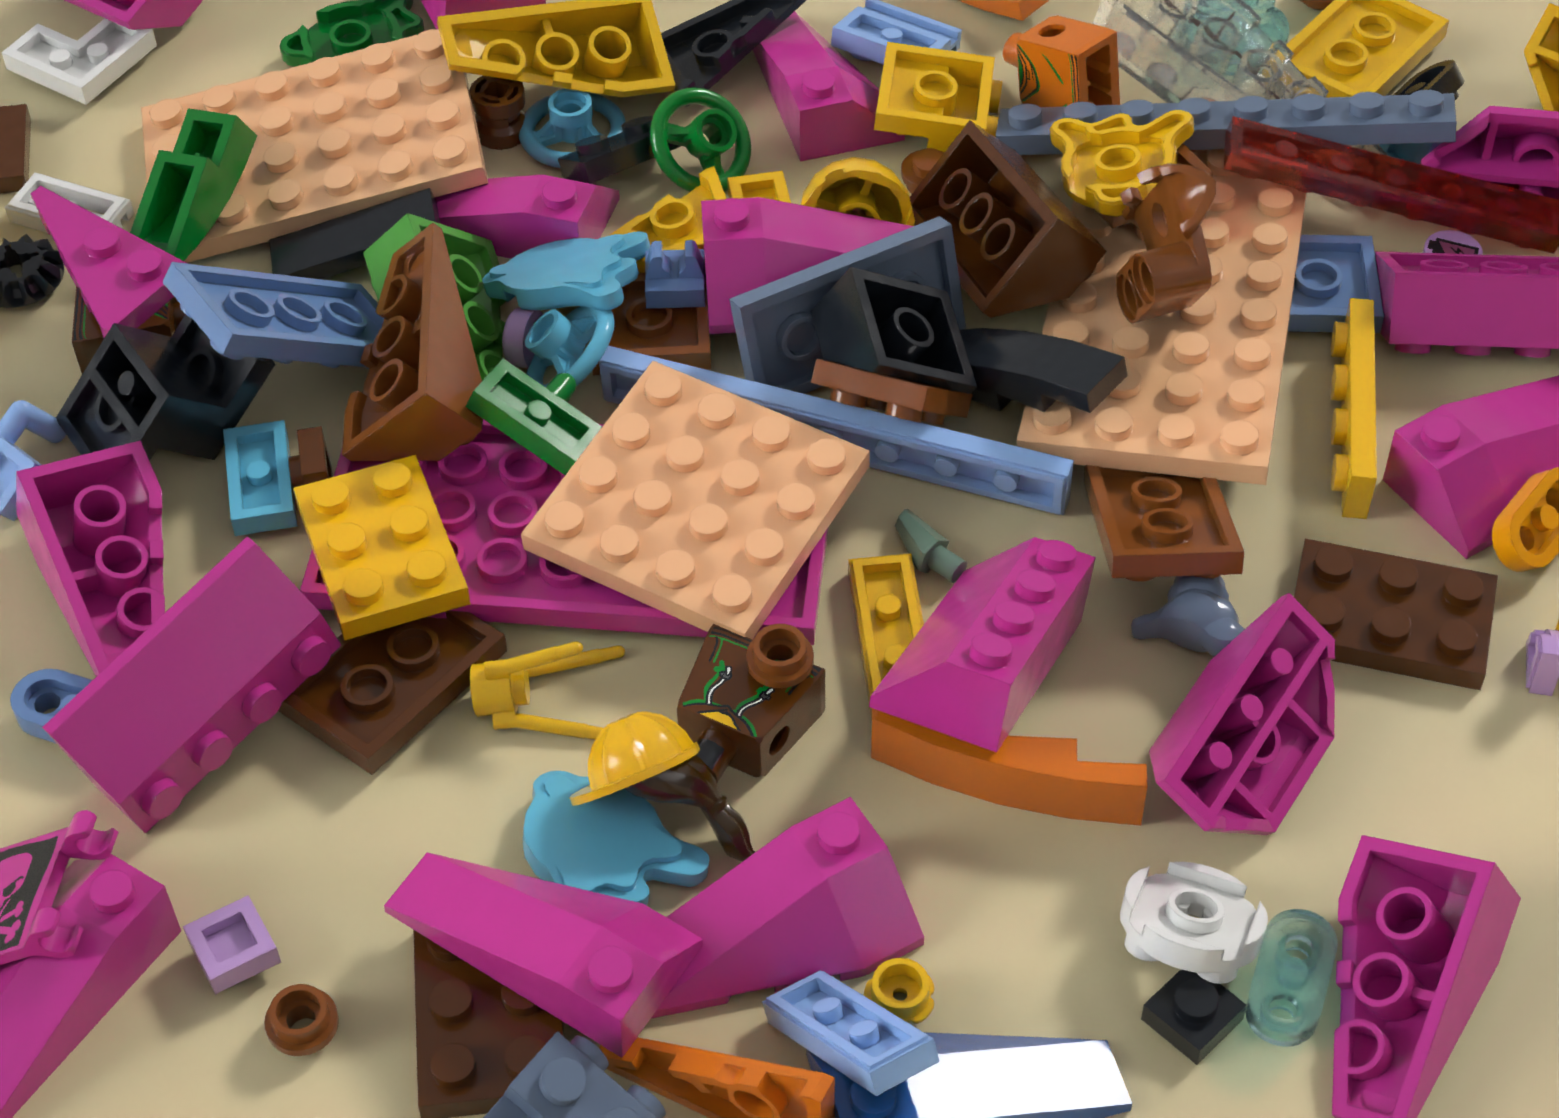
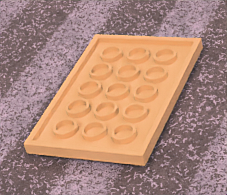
[141,29,488,263]

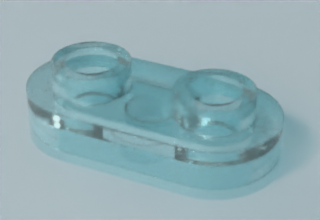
[1245,909,1338,1047]

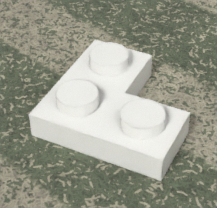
[1,18,157,105]

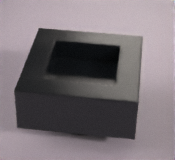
[1141,969,1247,1065]

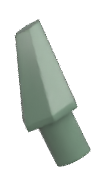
[895,509,967,583]

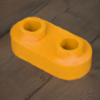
[1492,467,1559,572]

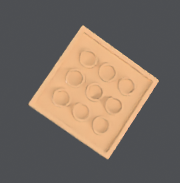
[521,361,870,639]

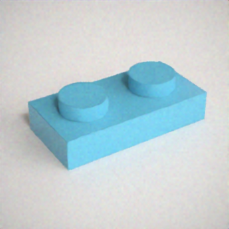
[223,420,298,536]

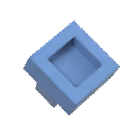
[645,240,705,309]

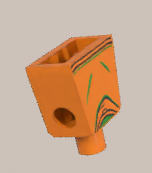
[1003,15,1120,107]

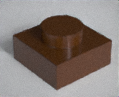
[289,426,333,488]

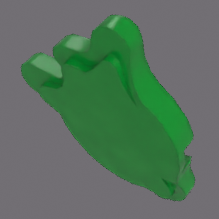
[280,0,425,67]

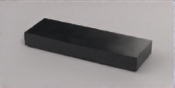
[269,188,440,279]

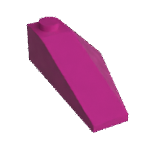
[651,797,924,1019]
[1332,835,1521,1118]

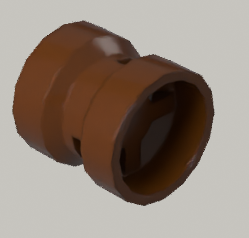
[469,75,526,150]

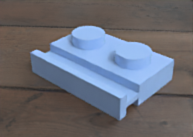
[831,0,962,65]

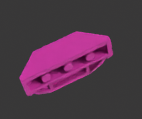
[1411,106,1559,223]
[1149,593,1335,835]

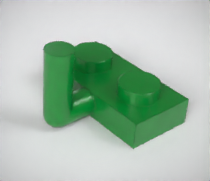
[465,358,602,475]

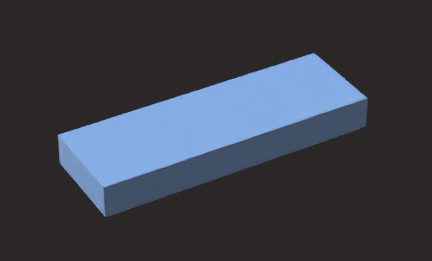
[762,970,940,1096]

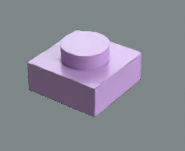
[183,895,281,994]

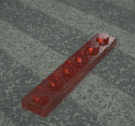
[1223,116,1559,254]

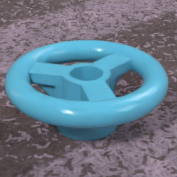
[519,88,626,168]
[525,306,615,387]

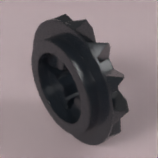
[0,234,64,308]

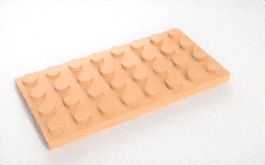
[1017,149,1312,485]

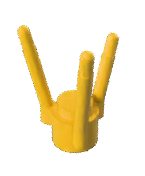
[470,641,625,740]

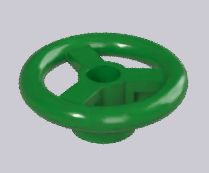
[650,87,751,192]

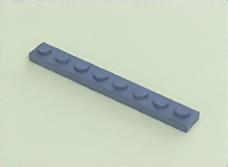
[995,90,1457,155]

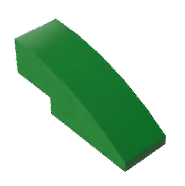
[130,108,257,261]

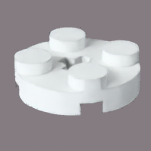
[1120,862,1268,984]

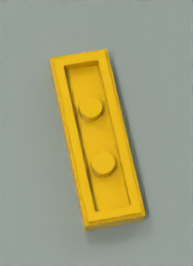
[848,553,924,720]

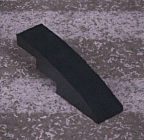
[960,328,1128,413]

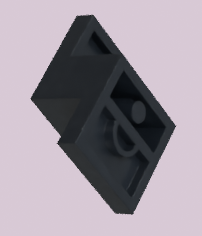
[56,314,276,461]

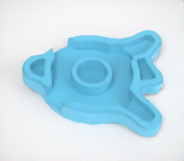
[482,231,650,311]
[522,771,710,906]

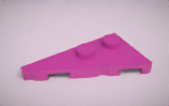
[31,186,188,338]

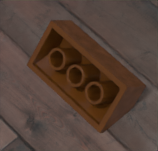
[910,120,1107,318]

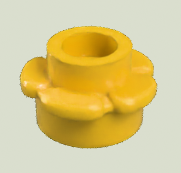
[864,958,935,1024]

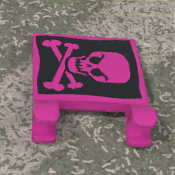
[0,810,119,965]

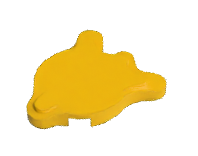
[1049,110,1195,217]

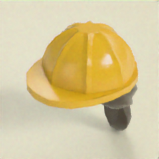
[569,711,755,861]

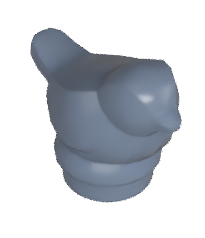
[1131,576,1245,657]

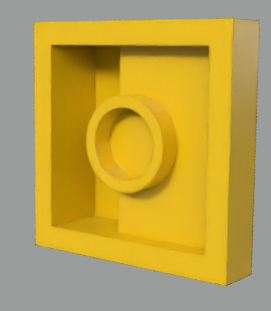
[874,42,1002,152]

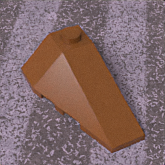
[342,223,483,461]

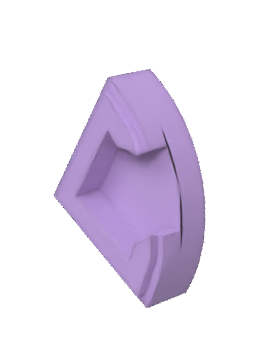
[1526,629,1559,696]

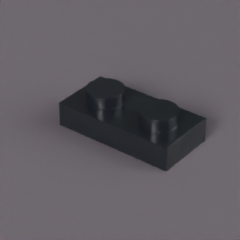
[558,116,681,184]

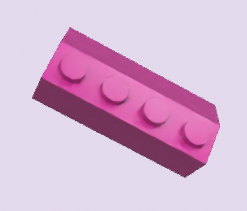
[1375,251,1559,358]
[42,536,341,834]
[869,537,1096,752]

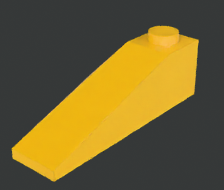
[437,0,676,98]

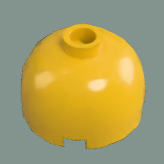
[801,157,915,226]

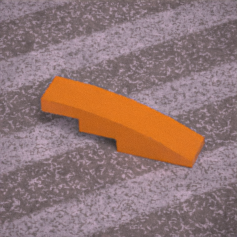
[871,708,1148,826]

